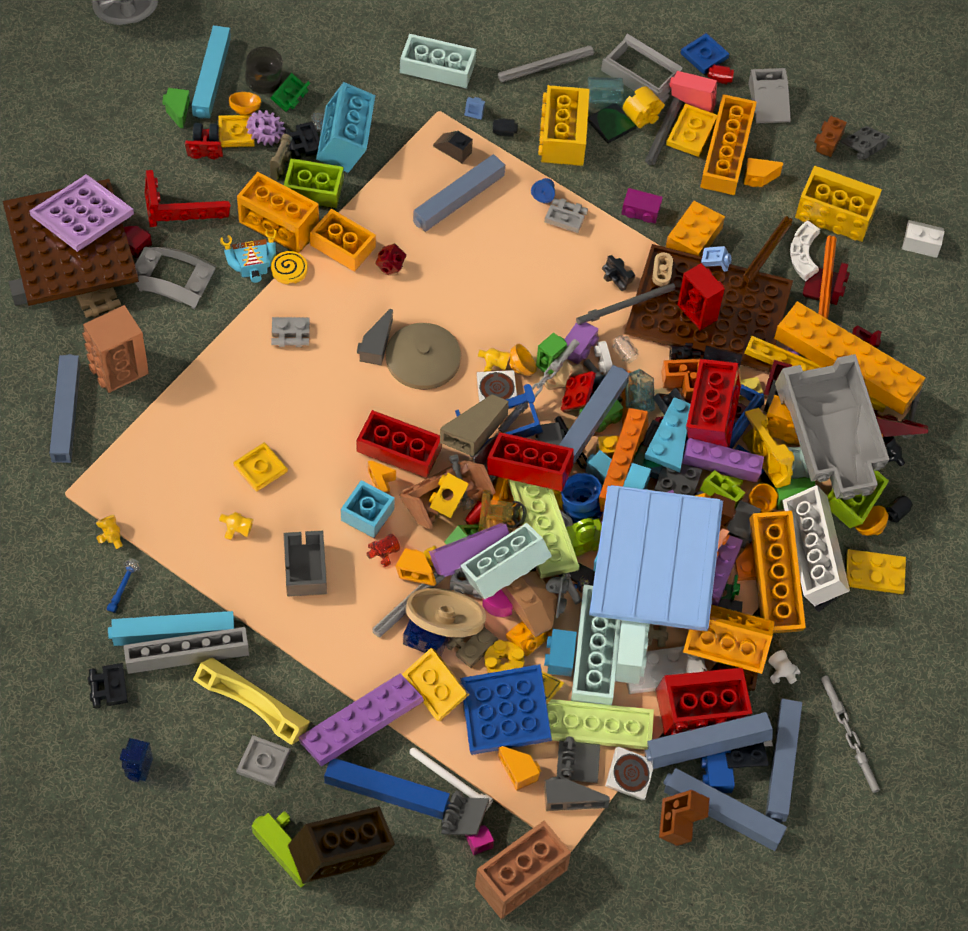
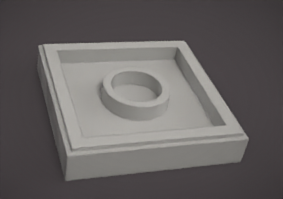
[236,735,291,787]

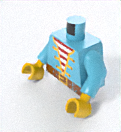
[220,229,276,283]

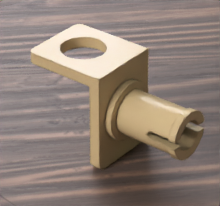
[540,359,583,390]

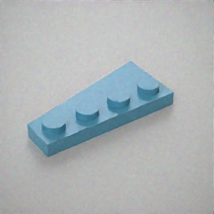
[644,397,691,472]

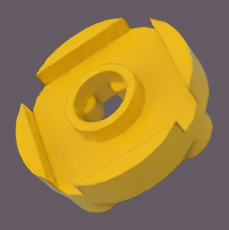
[484,640,525,673]

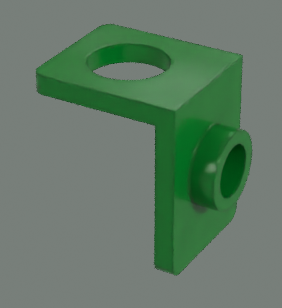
[721,574,740,600]

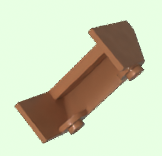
[400,461,496,529]

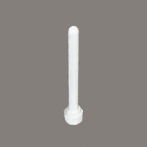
[410,748,493,812]

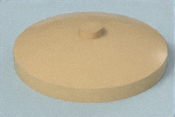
[406,588,486,637]

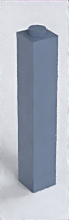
[413,154,505,232]
[50,354,81,463]
[559,365,630,465]
[765,699,802,823]
[645,712,773,769]
[663,768,787,851]

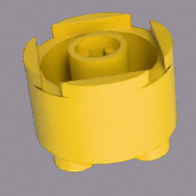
[623,86,665,128]

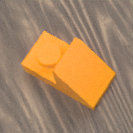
[368,460,396,494]

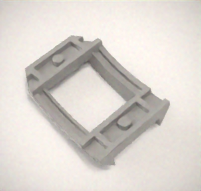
[135,247,217,309]

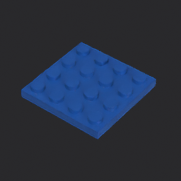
[460,664,552,755]

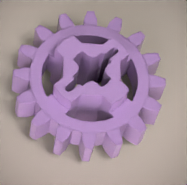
[246,110,285,146]

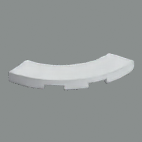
[790,221,820,281]

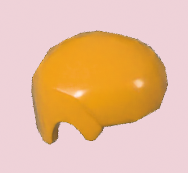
[748,484,778,513]

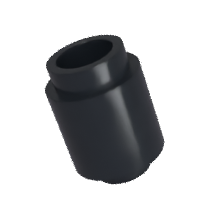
[493,118,518,137]
[885,495,913,523]

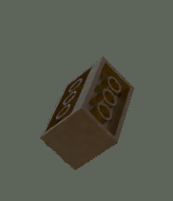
[288,806,395,884]

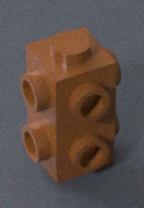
[814,116,847,157]

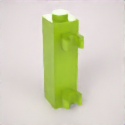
[252,811,306,888]

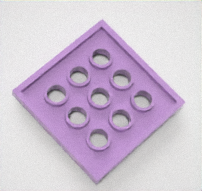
[30,174,134,252]

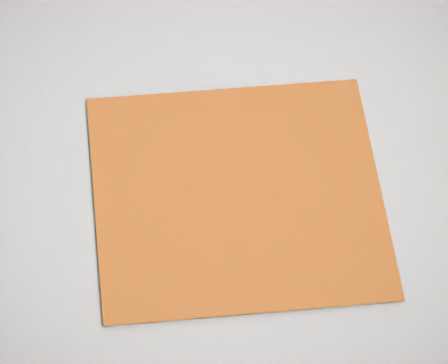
[65,111,912,852]

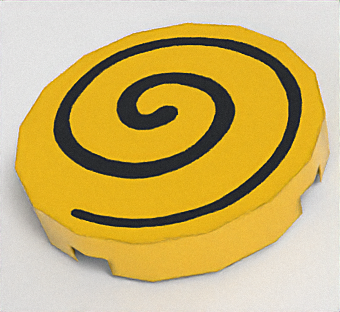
[271,251,308,284]

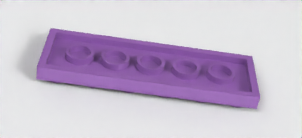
[298,673,424,766]

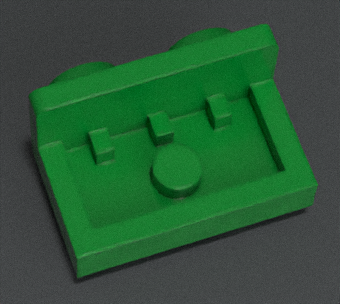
[270,73,310,112]

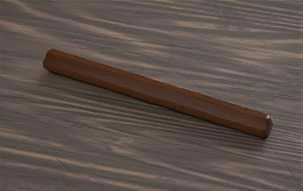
[742,216,793,283]

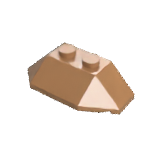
[502,571,558,637]

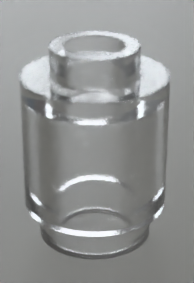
[612,335,639,363]

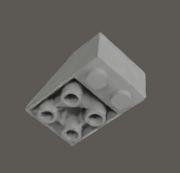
[748,68,791,124]

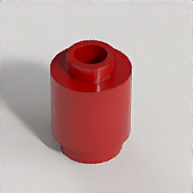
[708,65,734,84]

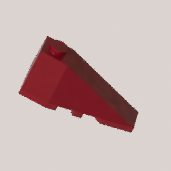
[873,409,929,437]

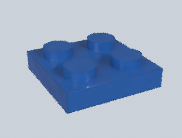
[680,33,729,75]

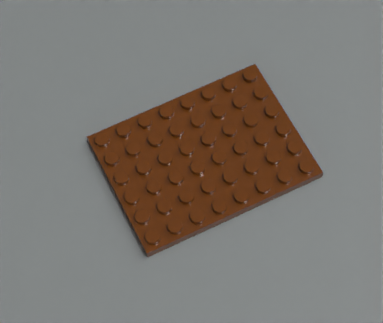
[3,179,139,306]
[624,244,793,372]

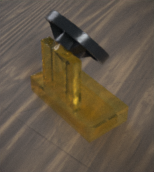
[479,490,527,531]

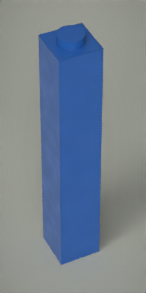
[324,758,451,820]

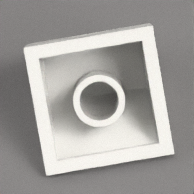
[902,220,944,258]

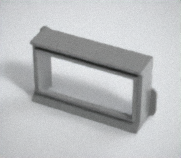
[601,34,683,103]

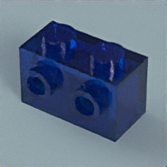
[403,619,448,657]
[120,738,153,782]

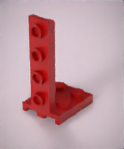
[144,170,230,227]

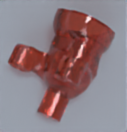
[366,533,400,567]

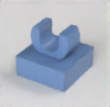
[464,97,485,120]

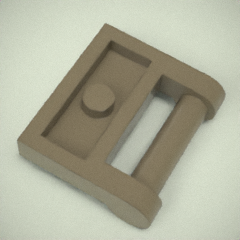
[270,134,292,181]

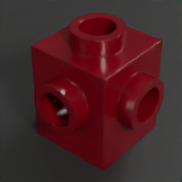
[375,243,407,275]

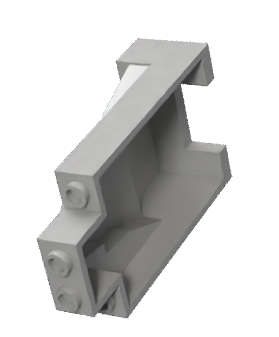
[775,354,890,500]

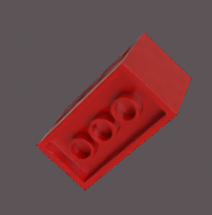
[686,359,742,448]
[655,668,753,735]

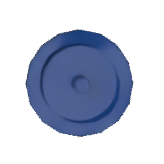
[531,178,555,203]

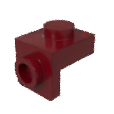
[852,325,882,348]

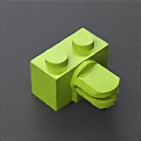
[699,470,746,509]
[566,518,602,557]

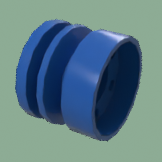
[561,473,603,523]

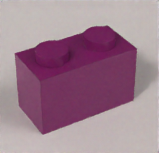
[621,188,663,224]

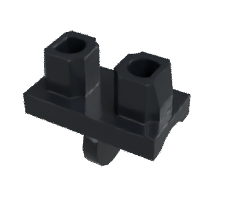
[602,255,635,291]

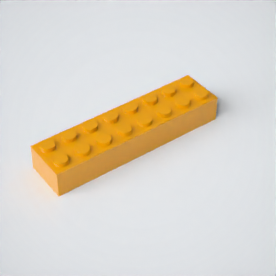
[774,301,926,415]

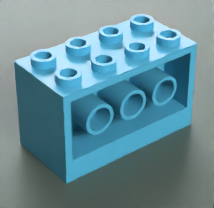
[316,82,376,173]

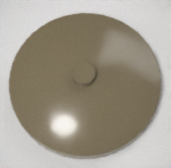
[386,323,461,390]

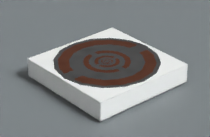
[476,370,517,402]
[605,747,653,800]

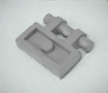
[544,198,588,233]
[271,317,310,347]

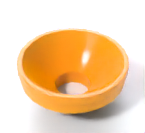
[229,92,261,115]
[509,344,537,376]
[855,505,889,536]

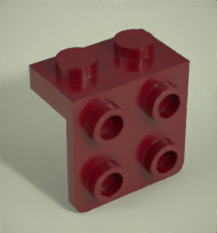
[802,263,850,305]

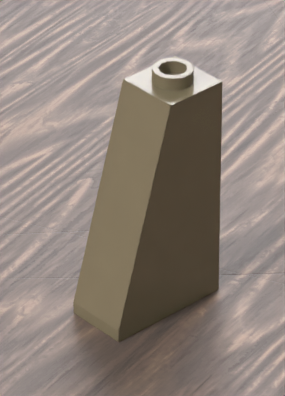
[440,394,509,457]

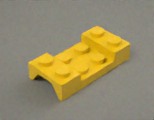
[743,408,794,488]

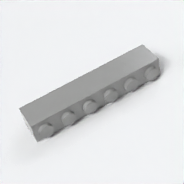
[124,627,249,674]

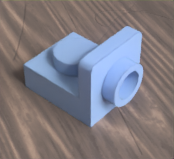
[701,246,732,271]

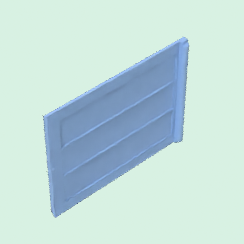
[589,485,723,631]

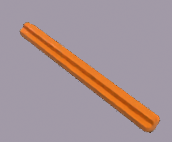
[818,235,837,319]

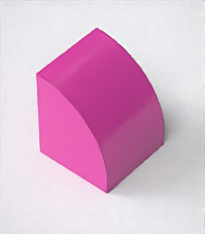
[482,589,513,617]
[465,825,494,855]

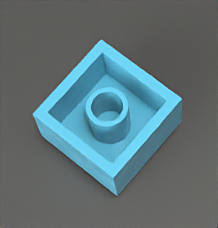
[341,480,395,538]

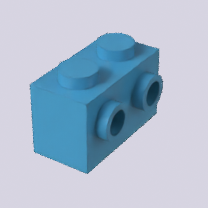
[544,629,577,677]

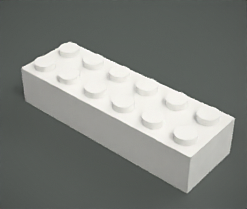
[783,485,850,606]

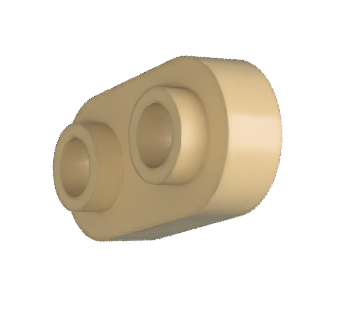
[652,252,673,287]

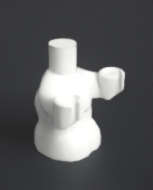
[768,650,800,684]

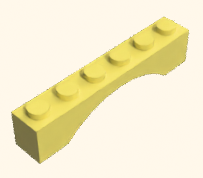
[193,657,310,745]

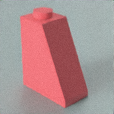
[669,71,717,113]

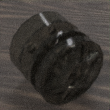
[245,46,283,94]

